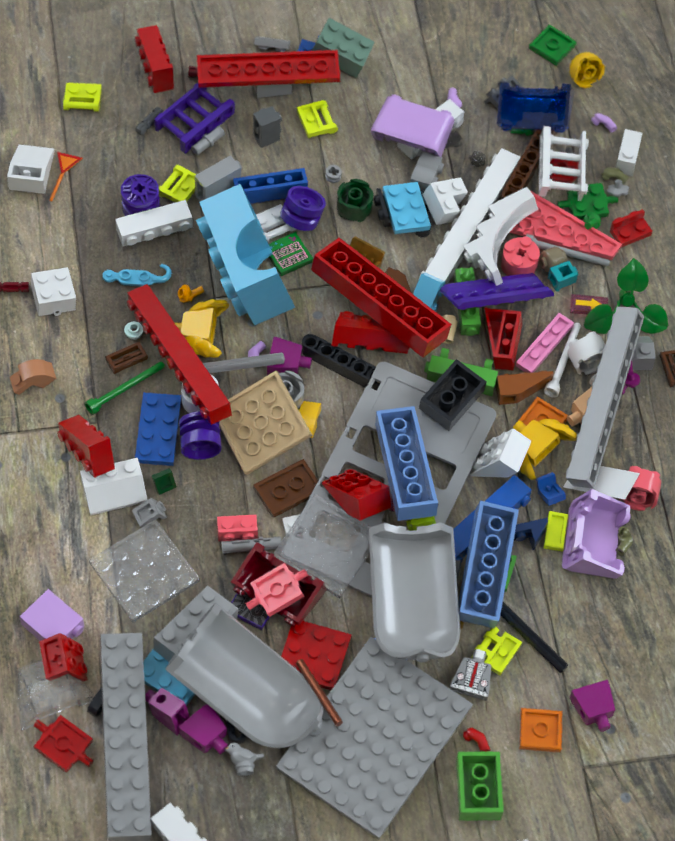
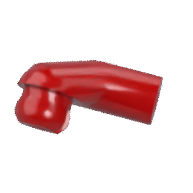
[463,727,491,752]

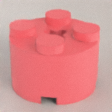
[501,236,540,276]
[619,466,661,511]

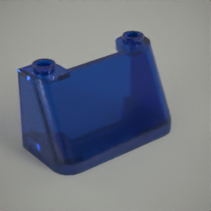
[497,82,574,133]

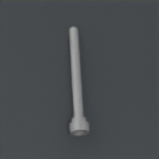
[526,234,610,266]

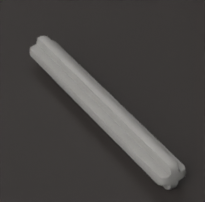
[203,352,285,373]

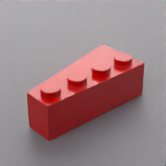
[134,25,174,93]
[331,311,410,354]
[57,414,115,478]

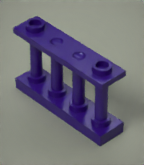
[154,83,235,154]

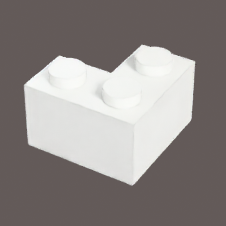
[422,177,468,225]

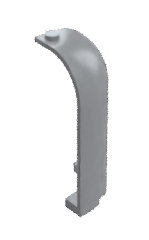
[369,522,460,662]
[165,603,324,748]

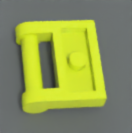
[63,83,102,112]
[297,100,338,138]
[159,165,197,203]

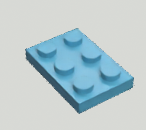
[382,182,431,234]
[143,650,195,706]

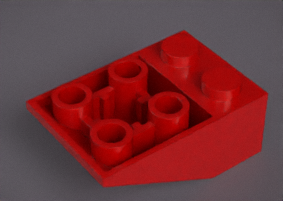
[322,469,391,521]

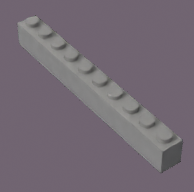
[566,306,644,488]

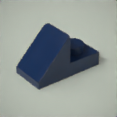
[514,518,548,550]

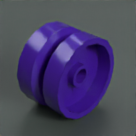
[280,186,326,231]

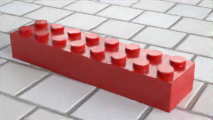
[311,238,452,358]

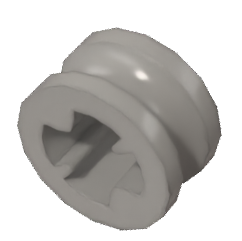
[325,165,342,183]

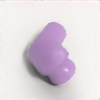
[448,88,462,108]
[591,113,617,133]
[248,341,266,357]

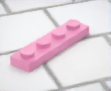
[515,313,574,373]

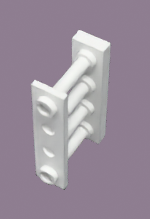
[539,126,589,201]

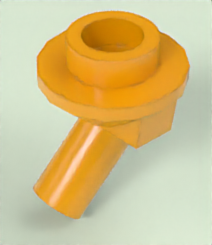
[178,284,205,303]

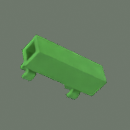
[454,267,481,336]
[424,348,498,396]

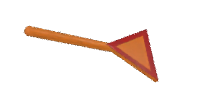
[49,152,83,201]

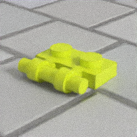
[471,627,522,676]

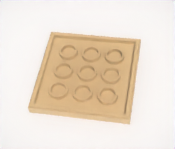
[219,371,313,475]

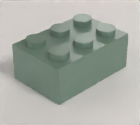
[312,18,375,78]

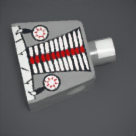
[450,649,491,701]

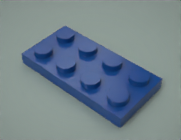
[135,392,181,466]

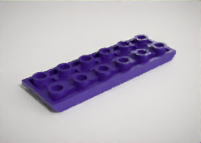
[440,273,554,310]

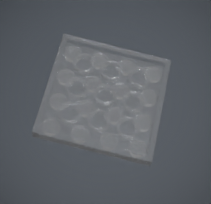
[273,493,371,599]
[89,519,200,623]

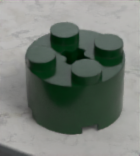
[337,179,374,222]

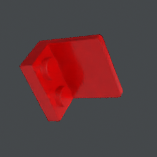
[39,633,88,682]

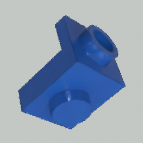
[536,472,566,506]

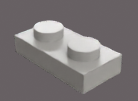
[254,36,291,52]

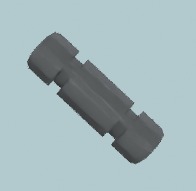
[135,107,163,135]

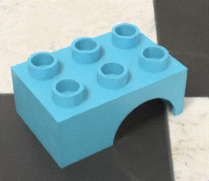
[196,184,295,325]

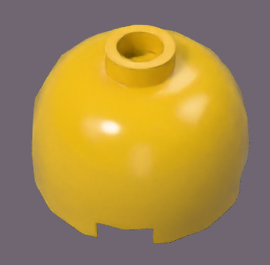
[569,52,605,88]

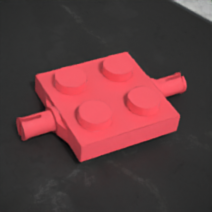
[245,563,309,617]

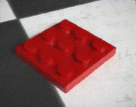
[281,621,352,690]

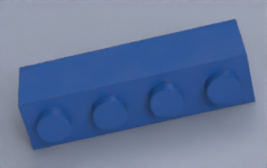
[233,168,308,204]

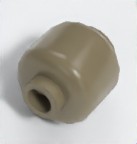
[539,247,567,273]

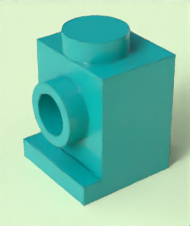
[548,261,578,292]

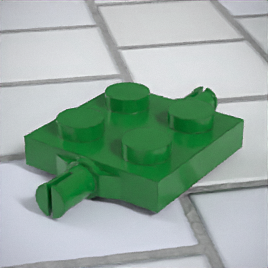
[557,183,618,220]

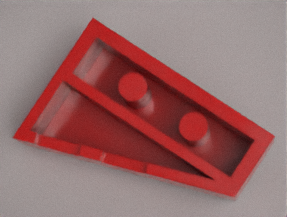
[484,308,523,371]

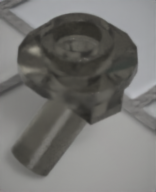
[444,130,463,150]

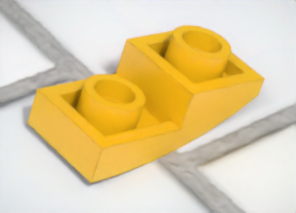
[299,401,321,438]

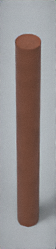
[296,659,343,726]

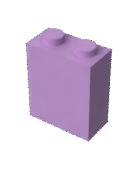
[19,589,84,641]

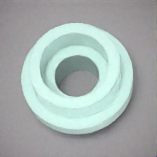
[124,321,143,340]

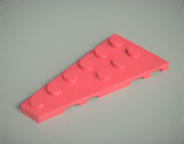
[509,191,622,260]

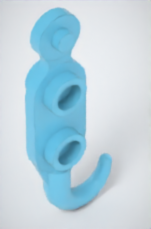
[103,264,172,286]

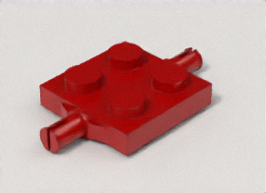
[33,715,94,773]

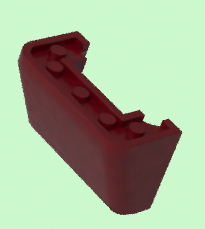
[231,542,327,627]

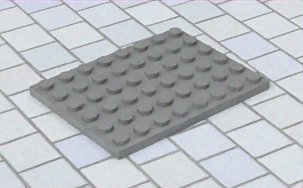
[276,637,473,840]

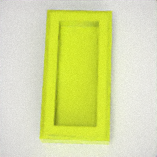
[543,511,568,552]

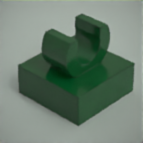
[152,468,177,495]

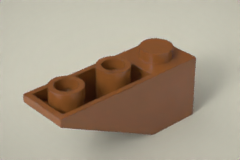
[495,370,554,405]

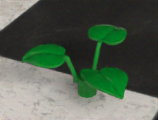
[584,258,669,334]

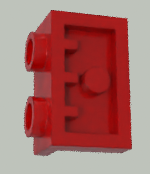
[610,209,653,248]

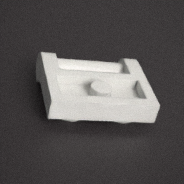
[256,204,296,242]

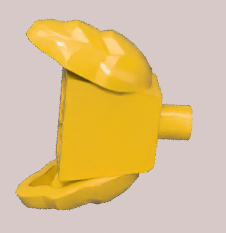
[175,299,229,358]
[513,419,577,480]

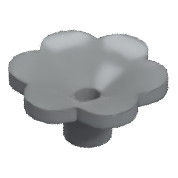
[607,180,629,197]

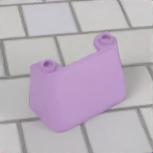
[371,94,455,157]
[562,489,631,579]

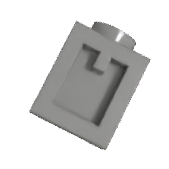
[132,498,167,528]

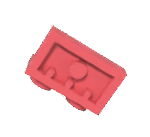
[217,515,258,541]

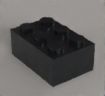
[419,359,487,431]

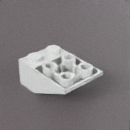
[7,145,54,194]
[470,429,531,478]

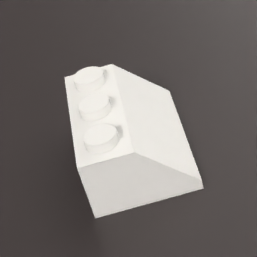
[80,458,148,516]

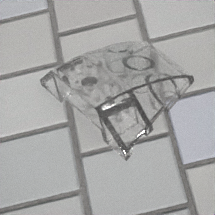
[17,659,95,731]

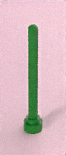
[84,362,165,415]

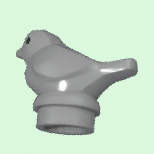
[225,743,264,776]

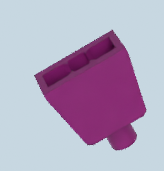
[267,337,312,376]
[569,679,615,732]
[145,688,190,736]
[179,703,229,754]

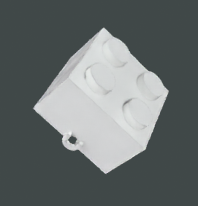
[31,267,76,316]

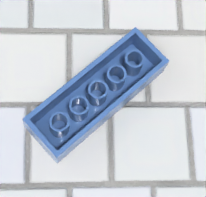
[375,406,438,521]
[458,501,519,628]

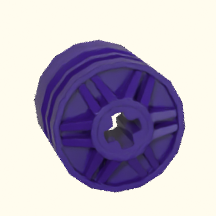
[121,174,160,216]
[179,411,222,460]

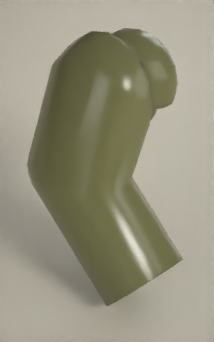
[616,526,633,556]

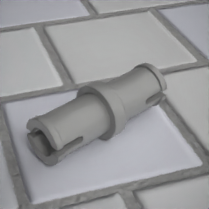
[191,126,225,156]

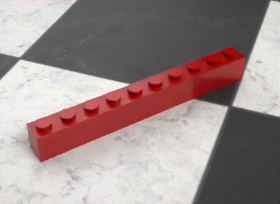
[127,284,232,425]

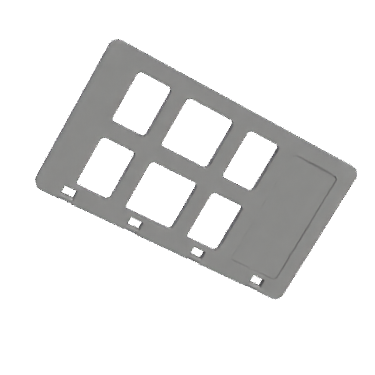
[283,362,496,597]

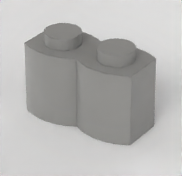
[410,151,444,190]

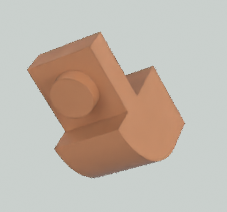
[9,359,57,395]

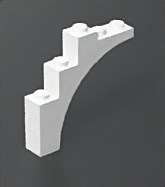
[464,187,538,286]

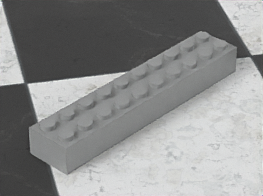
[100,633,151,841]

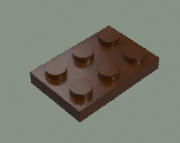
[253,459,322,518]

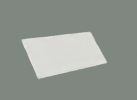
[563,466,640,499]

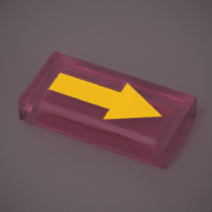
[570,294,608,315]

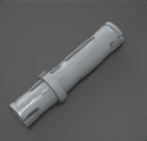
[221,536,282,554]

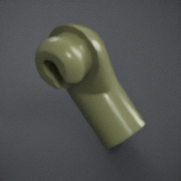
[601,168,629,184]

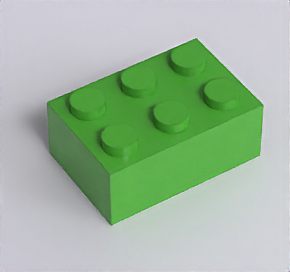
[456,752,503,821]

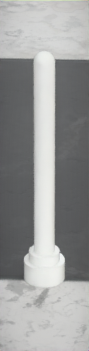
[544,323,581,397]

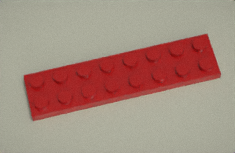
[197,50,340,88]

